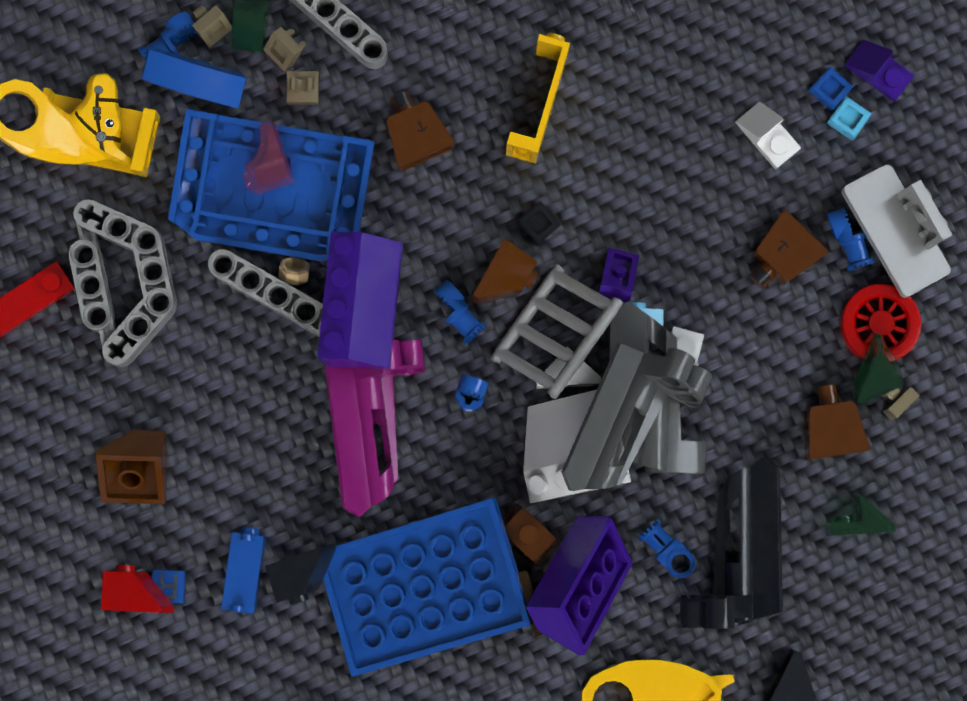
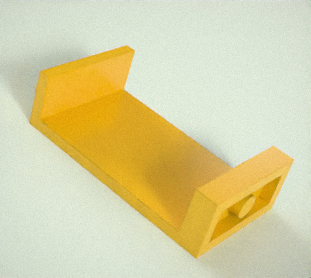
[506,33,570,164]
[35,87,161,177]

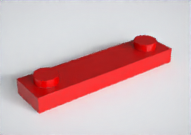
[0,261,75,338]

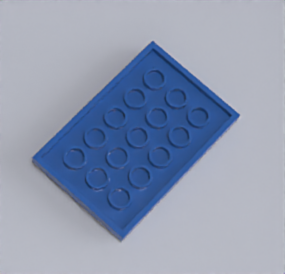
[323,497,533,677]

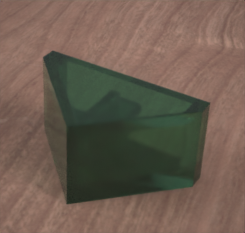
[231,0,272,53]
[854,333,904,404]

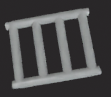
[490,264,623,399]

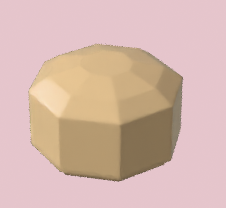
[278,256,310,286]

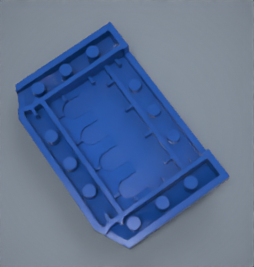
[168,109,375,261]

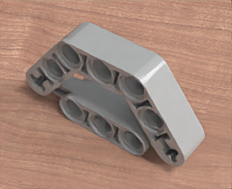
[69,199,177,367]

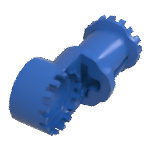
[138,12,197,60]
[827,208,875,271]
[434,279,487,345]
[456,374,489,412]
[637,519,696,578]

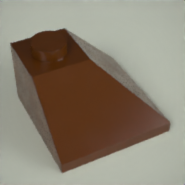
[473,239,539,306]
[96,430,168,504]

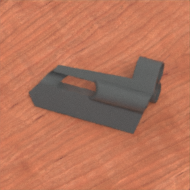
[609,301,706,474]
[561,343,712,491]

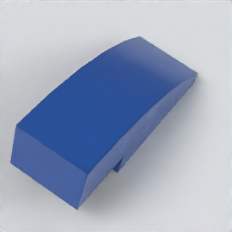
[141,48,246,108]

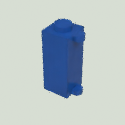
[221,527,267,614]

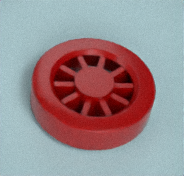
[839,284,921,364]

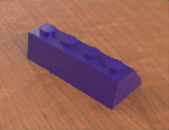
[317,231,403,369]
[526,516,633,655]

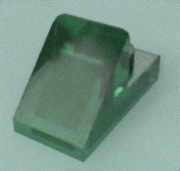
[825,495,896,536]

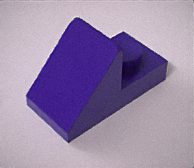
[844,40,915,102]
[598,248,640,302]

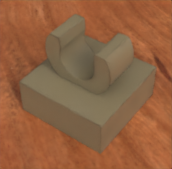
[192,5,233,48]
[263,27,306,72]
[287,71,319,105]
[879,382,920,420]

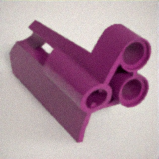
[325,340,425,517]

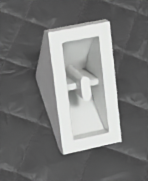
[536,347,601,389]

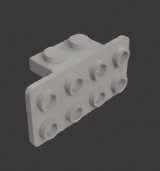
[841,165,953,298]

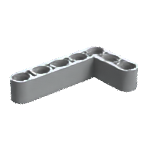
[290,0,388,69]
[208,249,323,337]

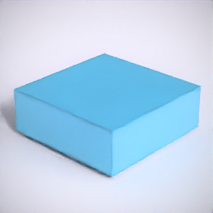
[827,96,872,141]

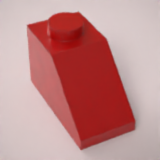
[101,565,174,613]

